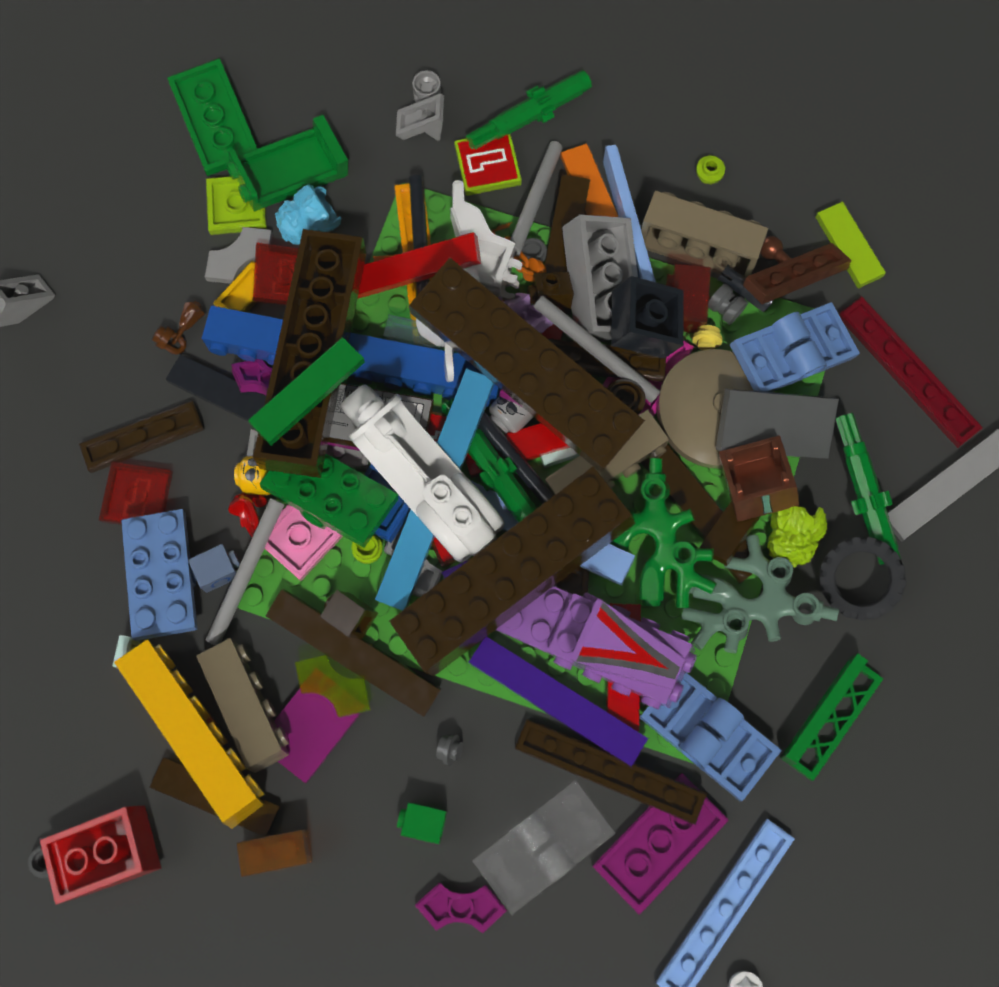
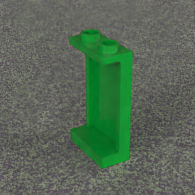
[226,115,348,212]

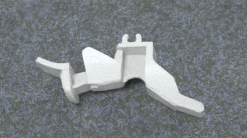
[416,180,522,382]

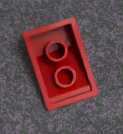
[40,805,162,905]

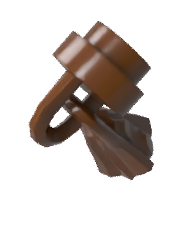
[151,301,205,355]

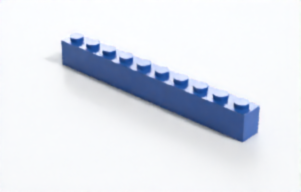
[202,306,500,407]

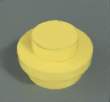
[692,325,723,350]

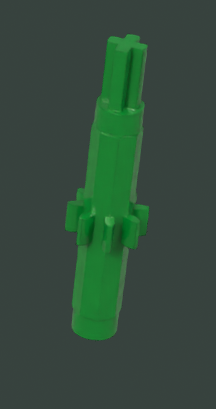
[466,70,592,150]
[441,398,536,522]
[836,413,901,565]

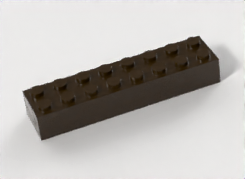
[253,229,366,478]
[409,258,645,473]
[389,466,636,676]

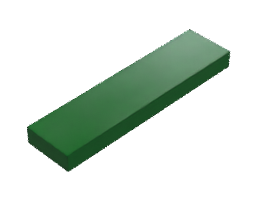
[248,337,365,446]

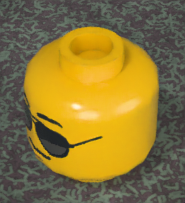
[234,456,270,495]

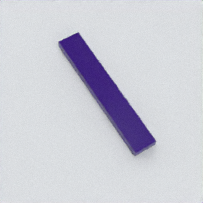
[468,637,649,767]

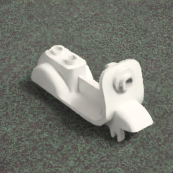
[341,385,505,563]

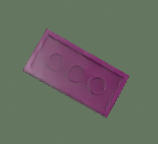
[592,773,729,915]

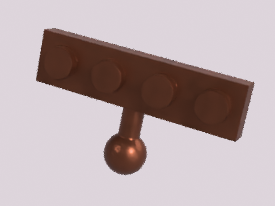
[743,236,852,304]

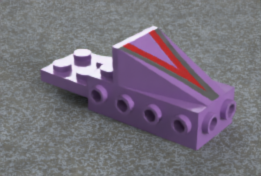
[496,586,697,710]

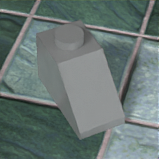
[0,274,55,327]

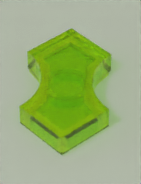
[295,655,371,718]

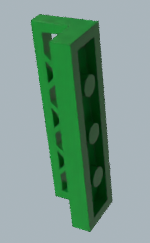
[780,653,884,781]

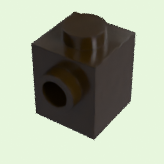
[527,272,574,314]
[320,590,378,639]

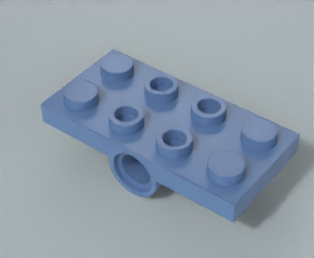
[730,302,860,392]
[121,509,198,641]
[639,672,782,802]

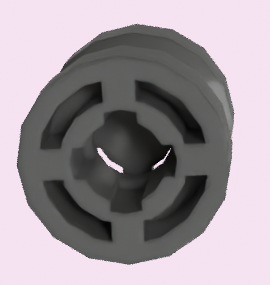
[706,283,749,325]

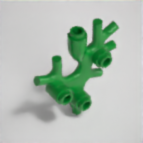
[609,458,717,608]

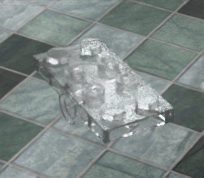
[472,780,615,915]

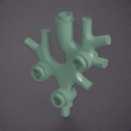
[681,535,839,653]

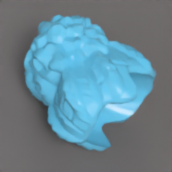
[275,184,342,245]

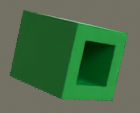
[397,803,448,844]

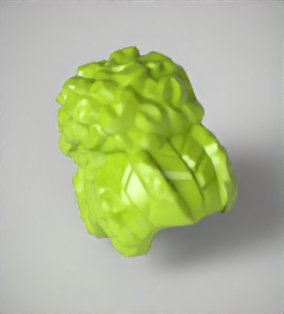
[767,506,827,567]

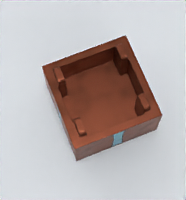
[719,435,799,522]

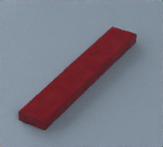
[839,297,983,448]

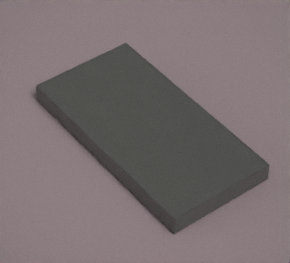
[716,388,839,459]

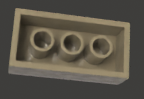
[641,191,768,277]

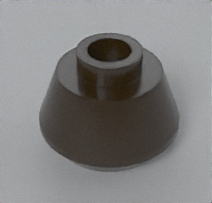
[607,379,646,415]

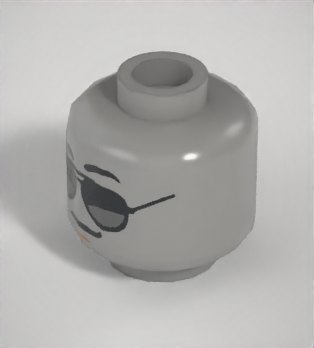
[489,396,533,434]

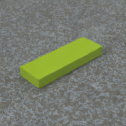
[815,201,886,289]

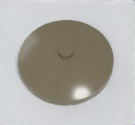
[657,349,775,469]

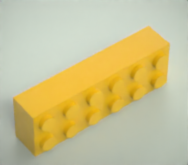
[114,639,264,829]

